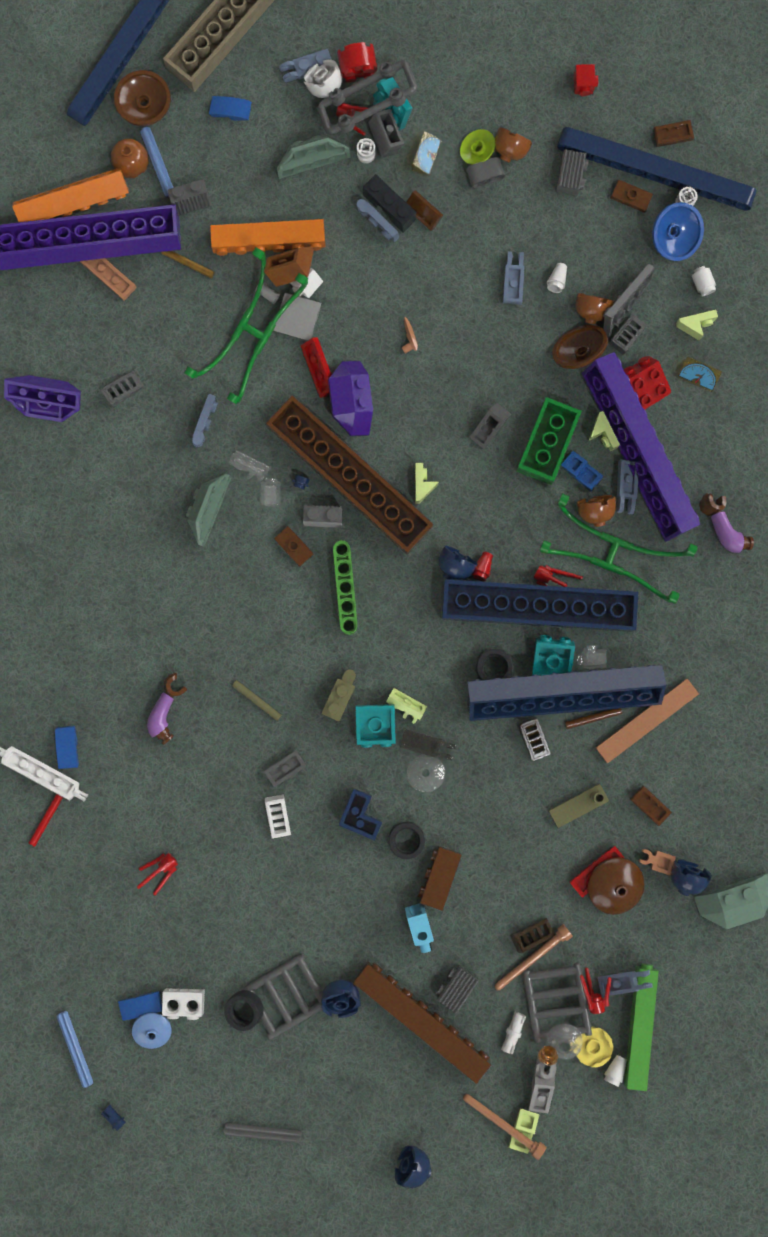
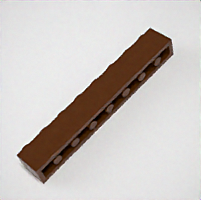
[353,962,491,1084]

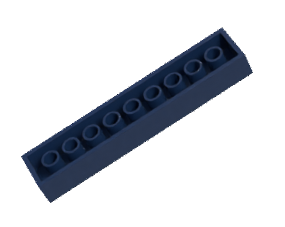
[442,579,638,632]
[467,665,667,721]

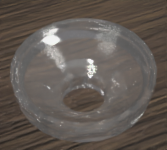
[547,1024,583,1060]

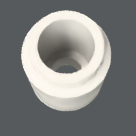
[692,266,716,296]

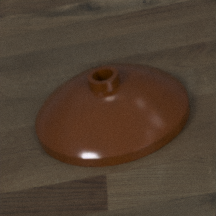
[114,70,171,126]
[552,325,608,369]
[587,857,645,915]

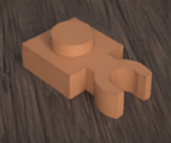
[638,849,676,875]

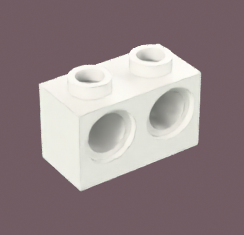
[162,988,205,1020]

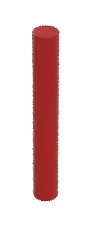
[29,794,63,846]

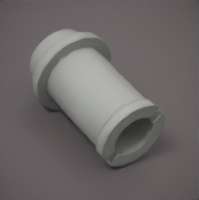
[255,283,280,304]

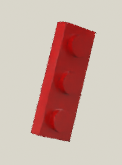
[301,337,331,398]
[569,845,624,898]

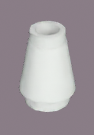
[547,263,567,293]
[604,1055,627,1087]

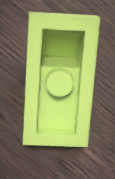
[676,310,718,340]
[588,411,620,451]
[415,463,439,504]

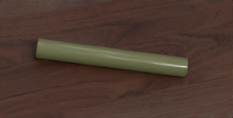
[232,680,282,721]

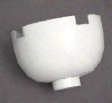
[304,60,342,98]

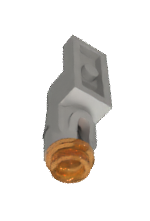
[529,1046,558,1114]

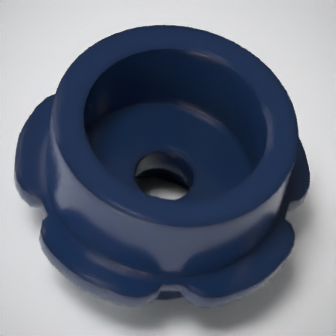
[292,475,310,490]

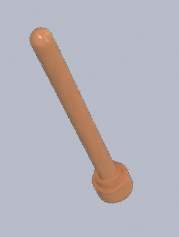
[495,924,573,990]
[463,1094,547,1160]

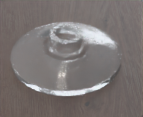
[407,754,445,792]

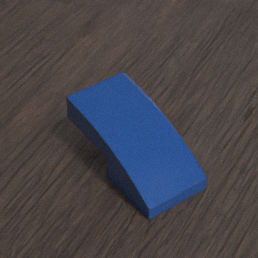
[209,96,252,121]
[561,451,603,492]
[55,726,79,769]
[118,991,162,1021]

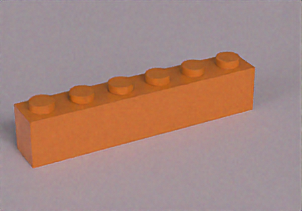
[12,168,129,222]
[210,219,325,256]

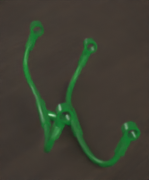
[184,247,308,404]
[540,493,698,604]

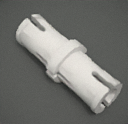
[501,1012,526,1054]

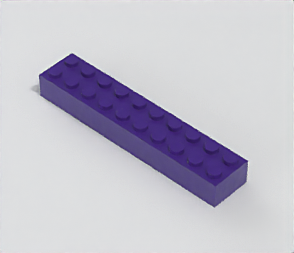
[0,204,181,270]
[581,352,700,542]

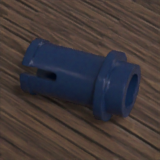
[101,1105,126,1131]

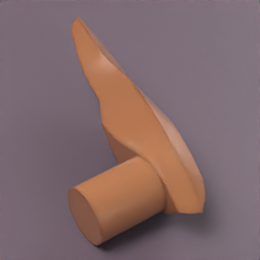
[402,317,418,354]

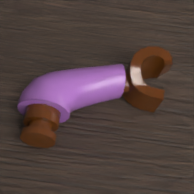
[699,493,754,553]
[147,673,187,745]

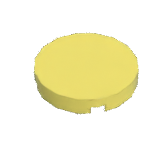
[574,1027,614,1068]

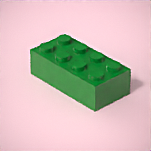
[516,397,582,485]

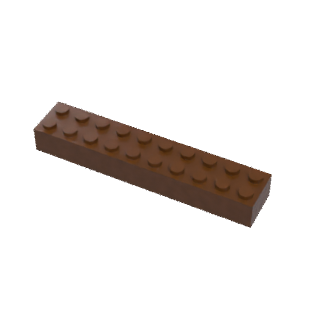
[266,396,433,555]

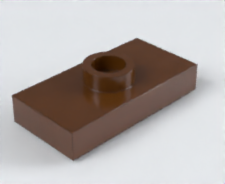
[653,120,694,147]
[610,180,653,213]
[406,190,443,231]
[274,526,314,567]
[629,785,672,826]

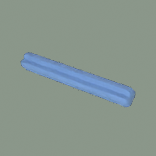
[140,127,174,197]
[57,1011,93,1088]

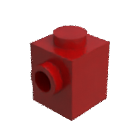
[574,64,598,96]

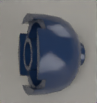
[438,545,477,580]
[671,859,712,896]
[321,979,361,1018]
[395,1145,431,1189]

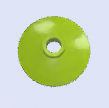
[460,129,495,165]

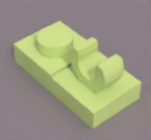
[386,688,427,724]

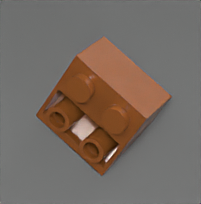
[264,246,314,287]

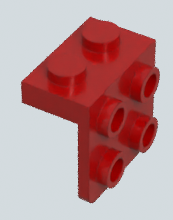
[623,356,671,409]

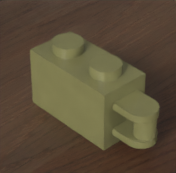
[322,669,356,722]

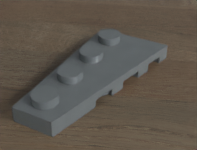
[603,264,655,341]

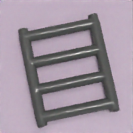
[242,953,323,1040]
[523,963,592,1043]

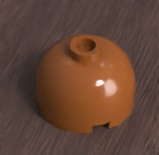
[495,127,532,163]
[111,138,149,178]
[575,293,615,325]
[577,495,616,527]

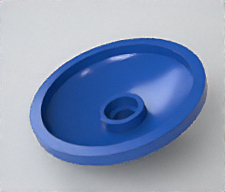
[652,202,704,261]

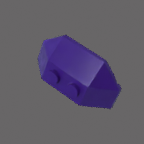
[328,361,373,436]
[4,375,81,422]

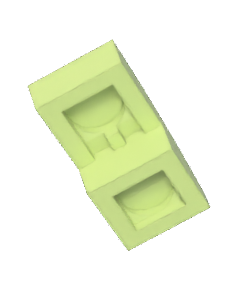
[508,1108,539,1154]

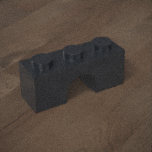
[363,174,416,233]

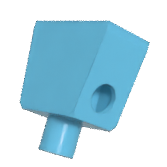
[405,903,434,953]

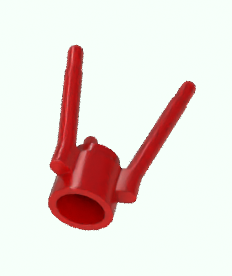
[336,103,368,136]
[534,565,583,587]
[137,852,178,895]
[580,968,611,1014]

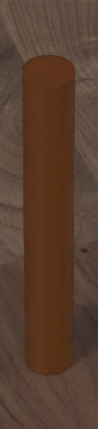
[565,708,622,729]

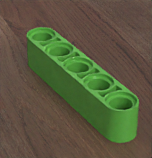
[333,540,358,635]

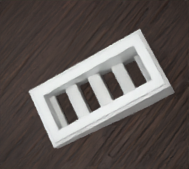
[265,795,291,838]

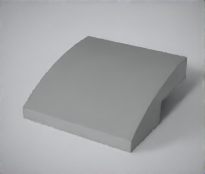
[274,293,321,340]

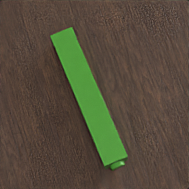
[624,963,659,1091]

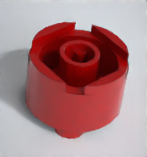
[337,42,378,83]

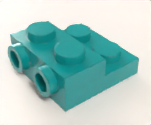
[373,77,413,131]
[532,635,575,675]
[356,704,396,748]

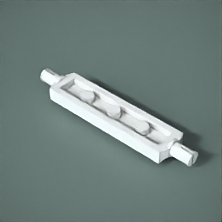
[0,746,88,801]

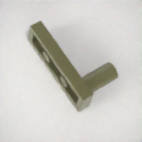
[548,784,609,828]

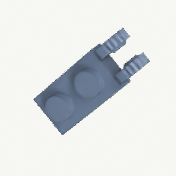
[279,49,331,82]
[356,199,399,242]
[503,251,524,305]
[192,394,218,447]
[616,459,638,514]
[598,970,653,997]

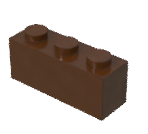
[418,846,461,911]

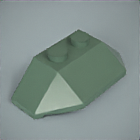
[277,135,350,179]
[186,474,231,548]
[694,873,768,929]

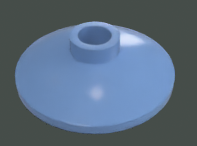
[132,1013,172,1049]

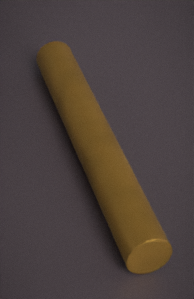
[161,251,215,279]

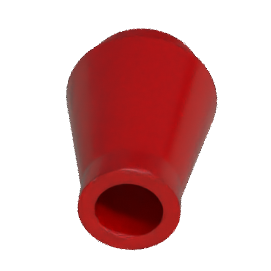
[472,552,493,581]

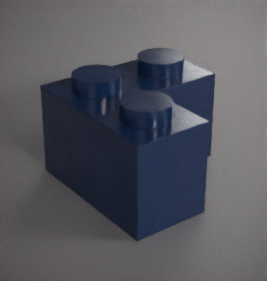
[339,788,382,841]

